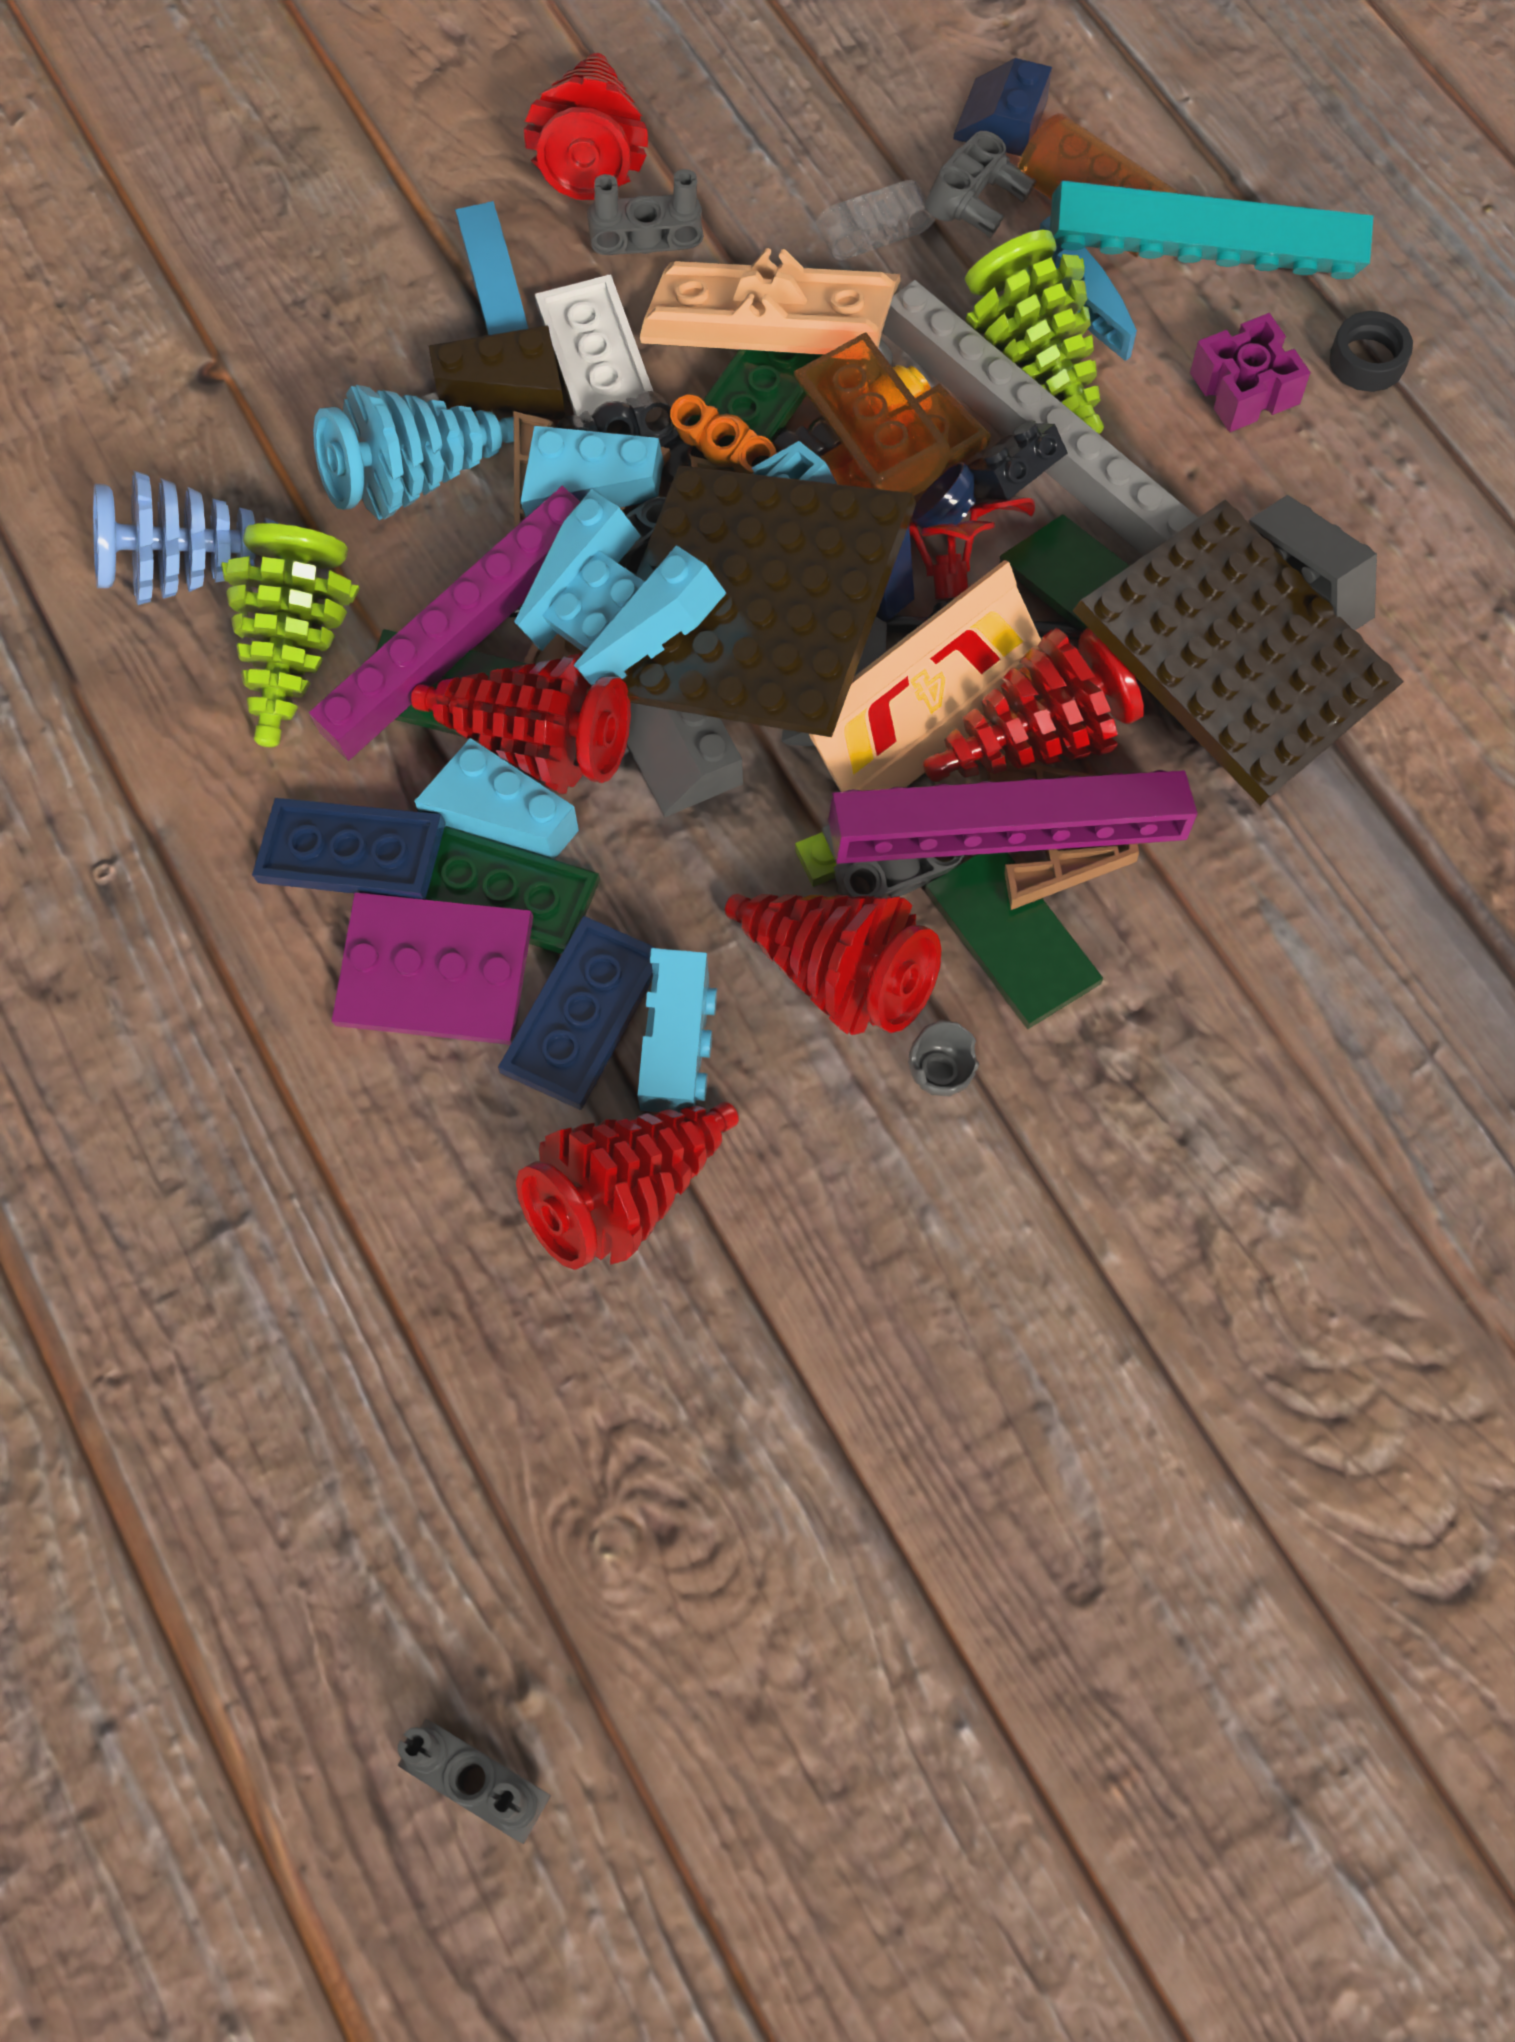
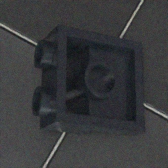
[968,421,1068,500]

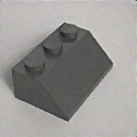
[627,703,743,818]

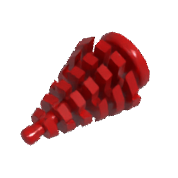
[524,53,648,200]
[923,628,1144,782]
[411,653,631,794]
[724,894,942,1035]
[516,1102,739,1270]

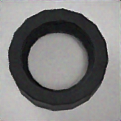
[1330,311,1413,392]

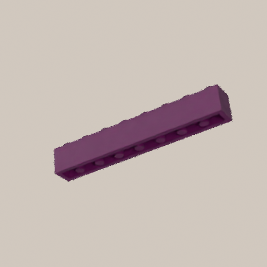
[308,485,580,761]
[828,770,1198,864]

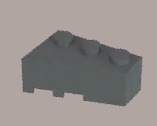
[1249,495,1377,630]

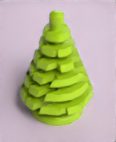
[964,229,1104,434]
[221,523,360,748]

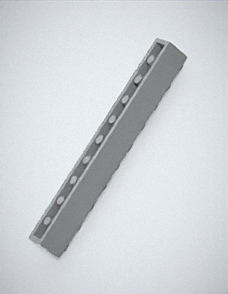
[884,280,1198,556]

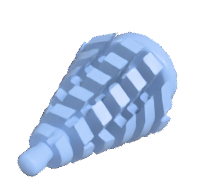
[93,470,279,605]

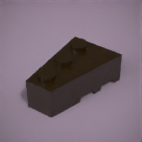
[428,325,565,420]

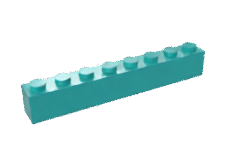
[1050,181,1374,279]

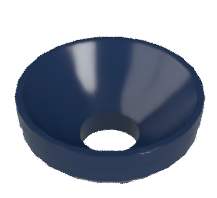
[911,462,976,529]

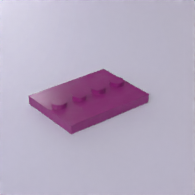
[331,893,533,1045]

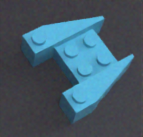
[514,489,726,686]

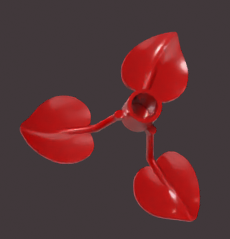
[909,497,1035,599]

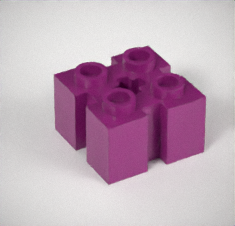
[1190,313,1311,433]

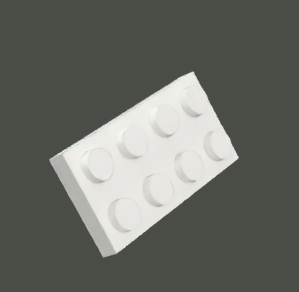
[535,274,657,416]

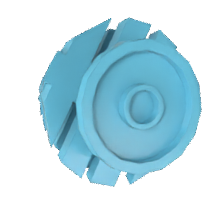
[313,385,514,521]

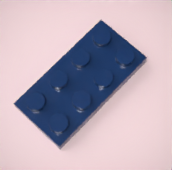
[252,798,446,900]
[498,916,656,1110]

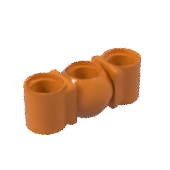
[670,395,777,474]

